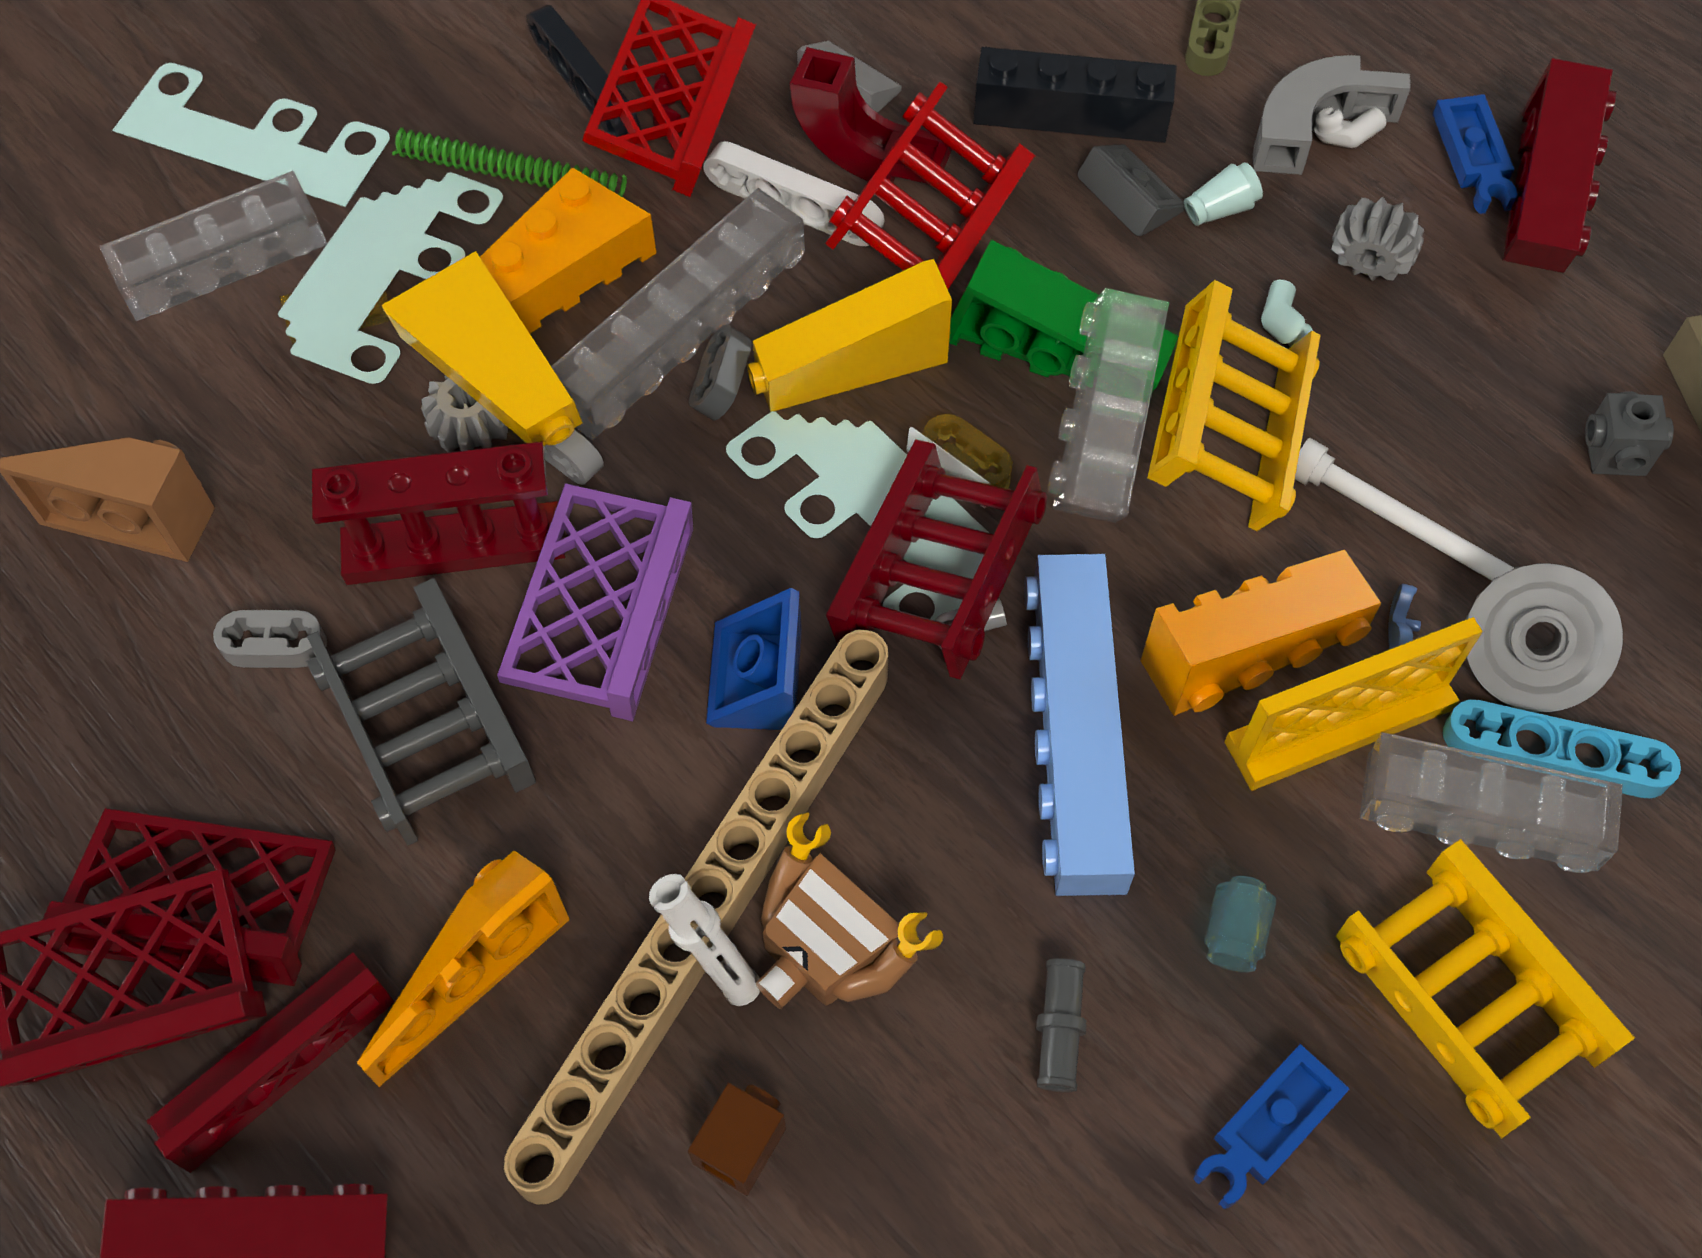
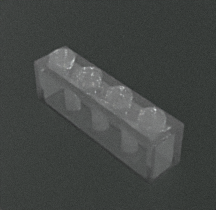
[99,171,327,321]
[1048,288,1169,523]
[1359,732,1623,873]

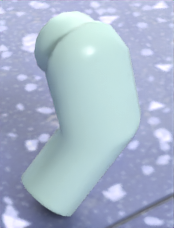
[1261,280,1313,347]

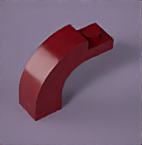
[790,47,952,184]

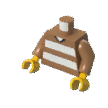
[755,812,943,1009]

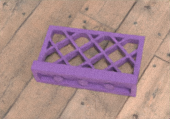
[497,483,693,721]

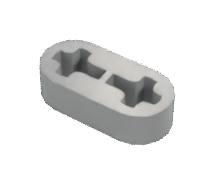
[522,430,604,485]
[213,610,327,668]

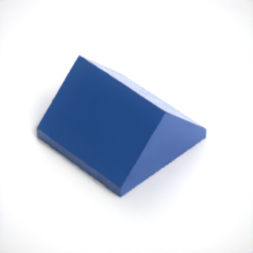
[706,588,802,730]

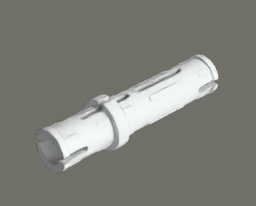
[649,874,760,1006]

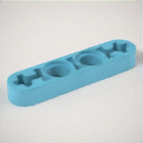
[1443,700,1681,799]

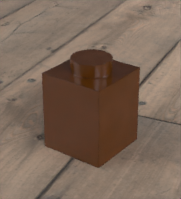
[688,1082,786,1196]

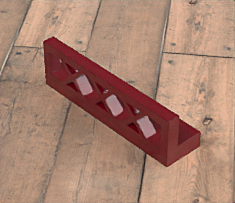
[146,952,395,1173]

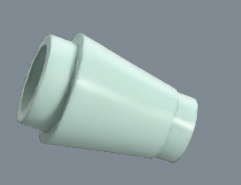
[1184,162,1263,226]

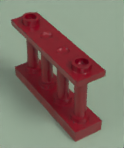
[826,439,1047,680]
[312,442,565,585]

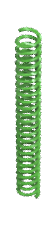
[392,127,627,197]

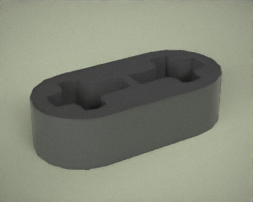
[689,324,752,421]

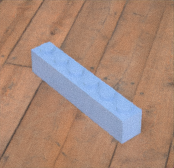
[1024,554,1135,896]

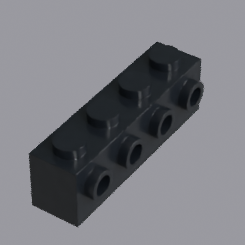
[973,47,1177,143]

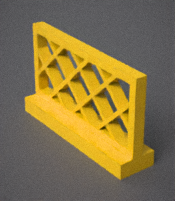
[1224,617,1483,791]

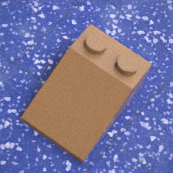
[0,437,215,562]

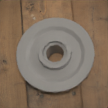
[1466,562,1623,712]

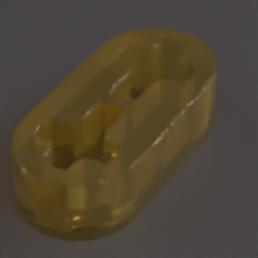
[923,414,1013,489]

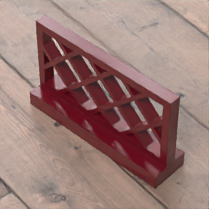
[42,808,336,986]
[0,869,267,1087]

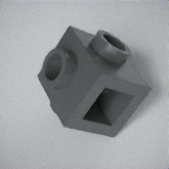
[1585,391,1674,476]

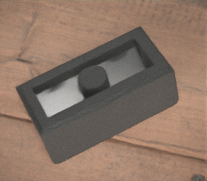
[1078,144,1185,236]

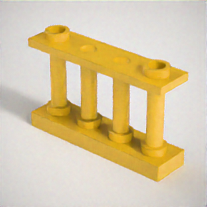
[1147,280,1321,531]
[1335,839,1635,1139]

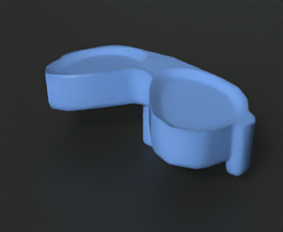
[1388,584,1421,649]

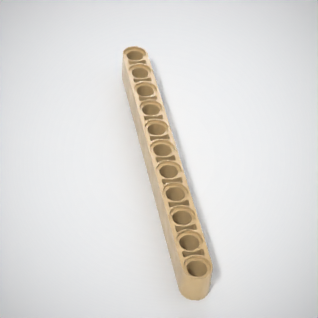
[504,630,888,1204]

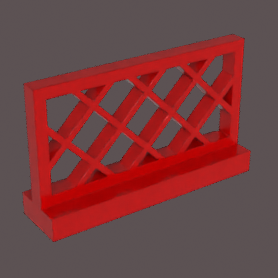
[582,0,756,197]

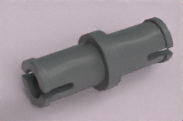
[1036,958,1087,1092]

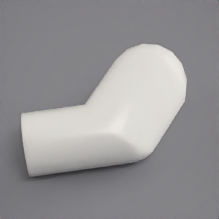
[1314,107,1386,148]

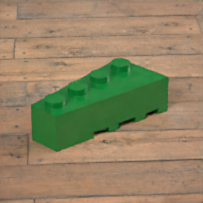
[949,239,1179,409]

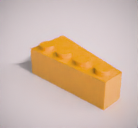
[480,167,657,334]
[1140,549,1381,716]

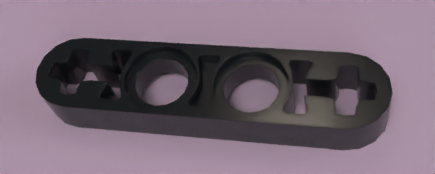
[526,4,641,137]

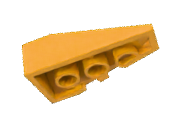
[357,851,570,1087]

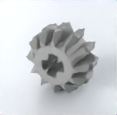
[1331,197,1424,281]
[421,375,508,453]

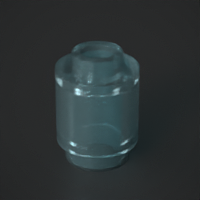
[1204,876,1277,972]

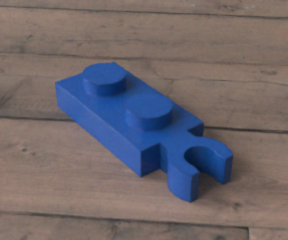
[1432,95,1517,214]
[1193,1044,1350,1209]

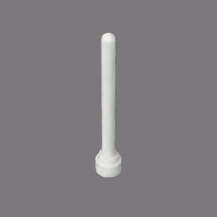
[1295,437,1514,581]

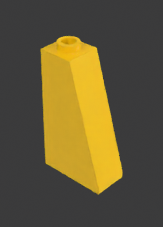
[381,251,583,446]
[747,259,952,412]

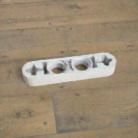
[703,141,885,246]

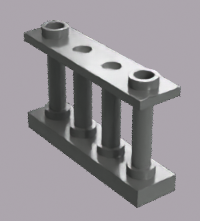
[306,578,536,846]

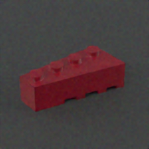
[1503,58,1617,273]
[99,1184,388,1258]

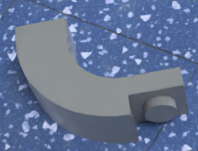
[1253,55,1411,175]

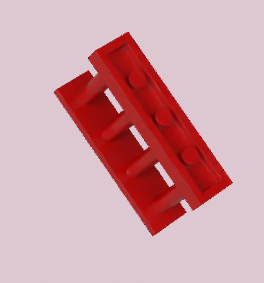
[825,81,1035,289]

